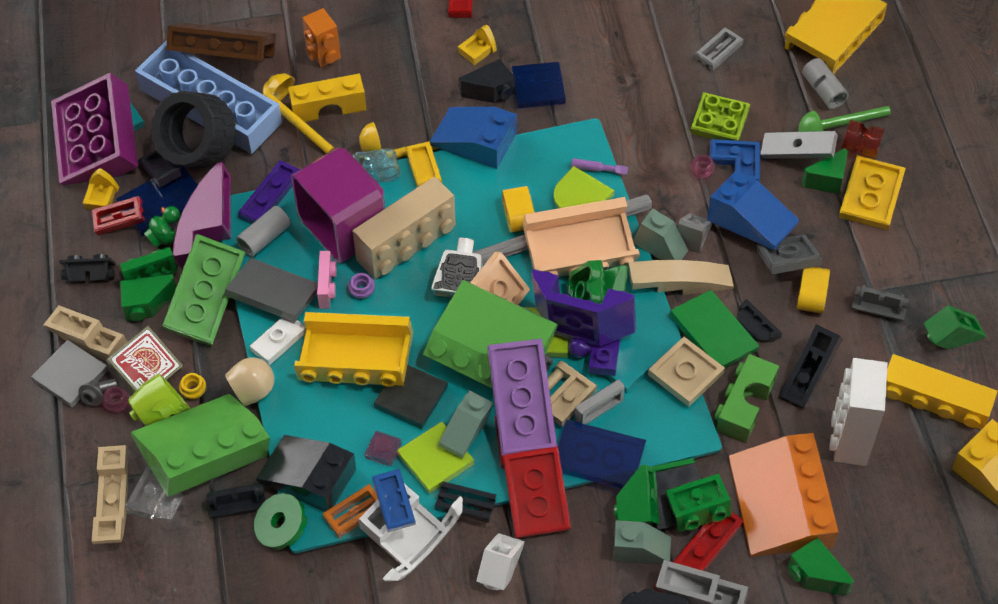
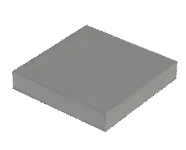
[31,340,108,408]

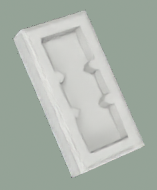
[250,318,306,366]

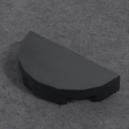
[737,299,782,343]

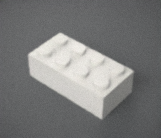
[829,358,887,466]

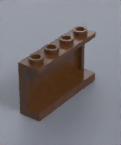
[166,23,276,61]

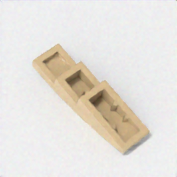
[628,260,734,295]
[43,306,128,362]

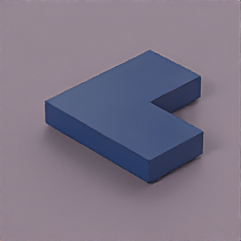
[710,139,760,182]

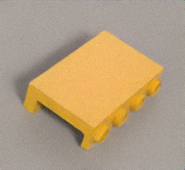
[784,0,887,74]
[294,312,413,387]

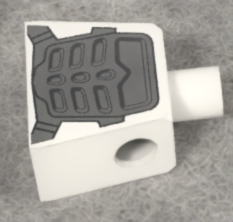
[432,238,483,297]

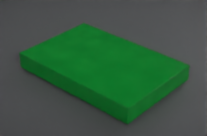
[669,290,759,368]

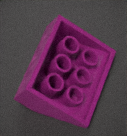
[51,73,138,185]

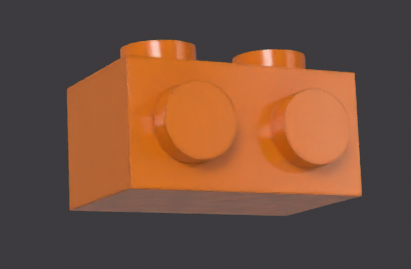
[302,8,341,68]

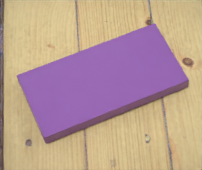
[487,339,557,456]

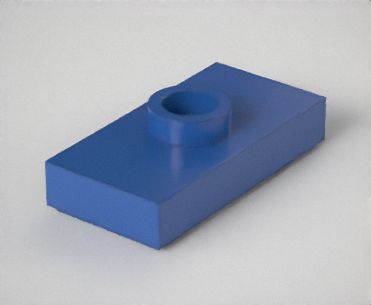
[372,469,416,533]

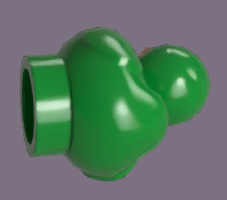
[144,206,180,248]

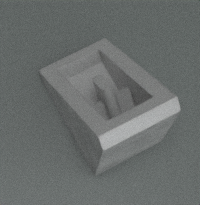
[678,213,713,253]

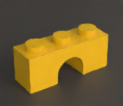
[288,73,366,122]

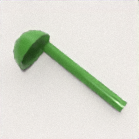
[798,106,891,132]

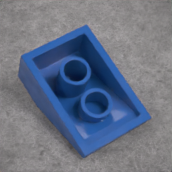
[430,107,517,169]
[707,171,799,250]

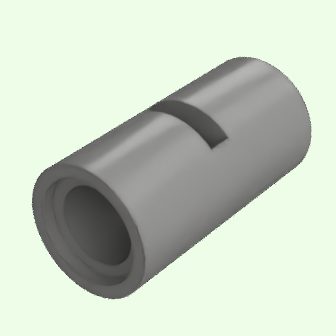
[802,58,849,109]
[236,206,291,257]

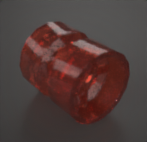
[842,120,885,159]

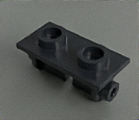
[59,254,116,283]
[206,482,265,518]

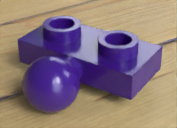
[568,339,621,376]

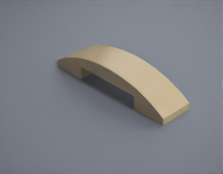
[92,445,128,544]

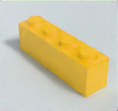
[886,354,998,430]

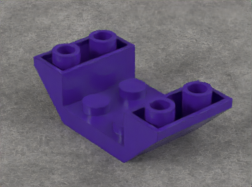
[531,269,637,346]

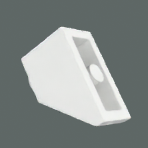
[476,533,525,590]

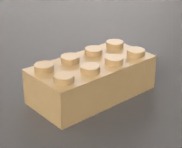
[353,176,456,279]

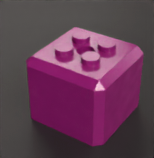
[291,148,385,263]

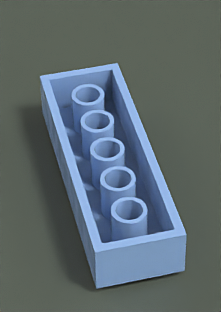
[135,41,282,154]

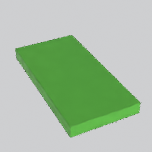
[161,234,246,347]

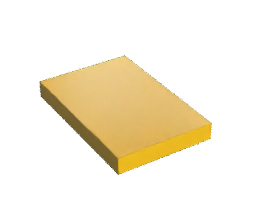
[839,155,906,230]

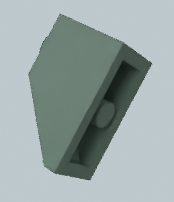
[633,208,688,260]
[438,390,493,458]
[613,520,671,565]

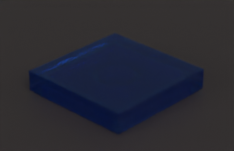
[512,62,566,108]

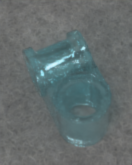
[353,148,401,182]

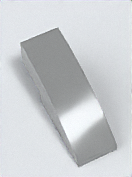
[656,560,748,604]

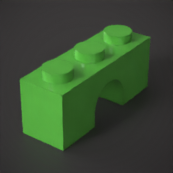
[714,354,779,443]

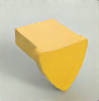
[458,25,497,65]
[83,168,119,210]

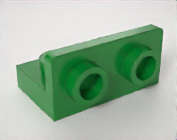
[120,247,178,280]
[666,473,732,532]

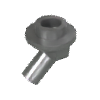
[78,379,117,407]

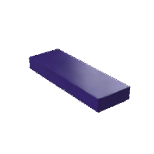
[238,160,300,224]

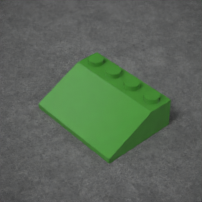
[423,280,558,388]
[131,394,270,497]

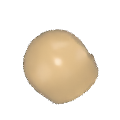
[225,358,275,406]

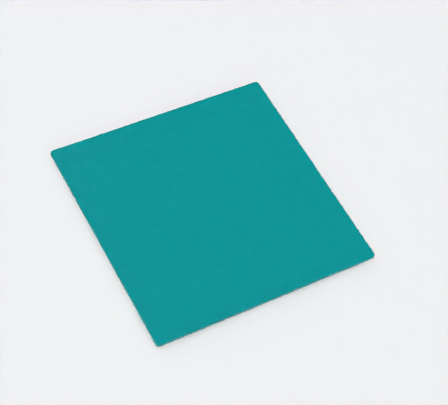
[222,118,722,554]

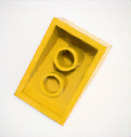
[952,419,998,505]

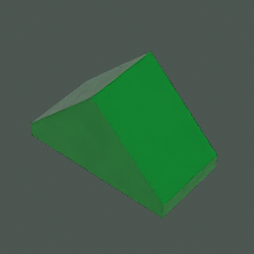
[801,148,848,194]

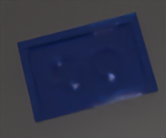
[116,166,198,237]
[558,420,646,489]

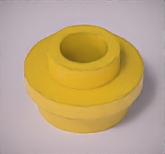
[179,373,206,399]

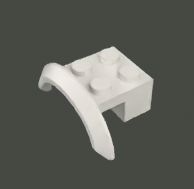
[359,484,463,582]

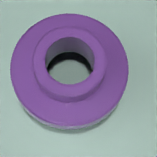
[348,273,375,298]

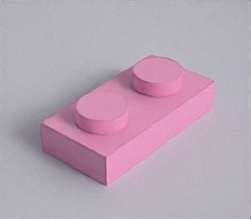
[317,251,337,309]

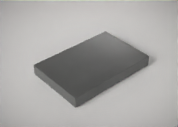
[225,258,318,322]

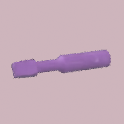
[571,158,628,175]

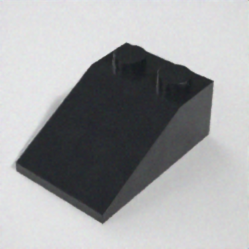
[256,435,356,512]

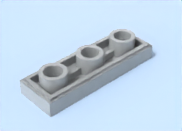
[760,131,838,159]

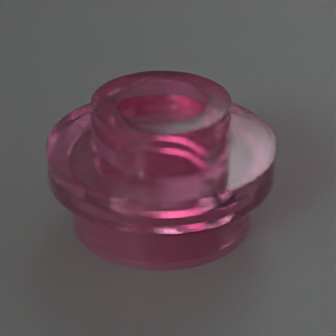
[690,155,715,178]
[102,386,130,413]

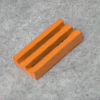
[323,484,378,538]

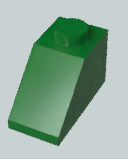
[121,274,176,321]
[924,305,986,349]
[614,465,660,525]
[787,537,854,596]

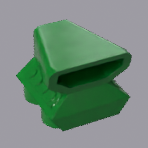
[567,260,627,304]

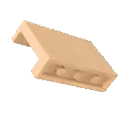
[522,197,640,277]

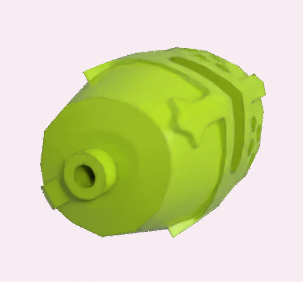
[128,373,190,426]

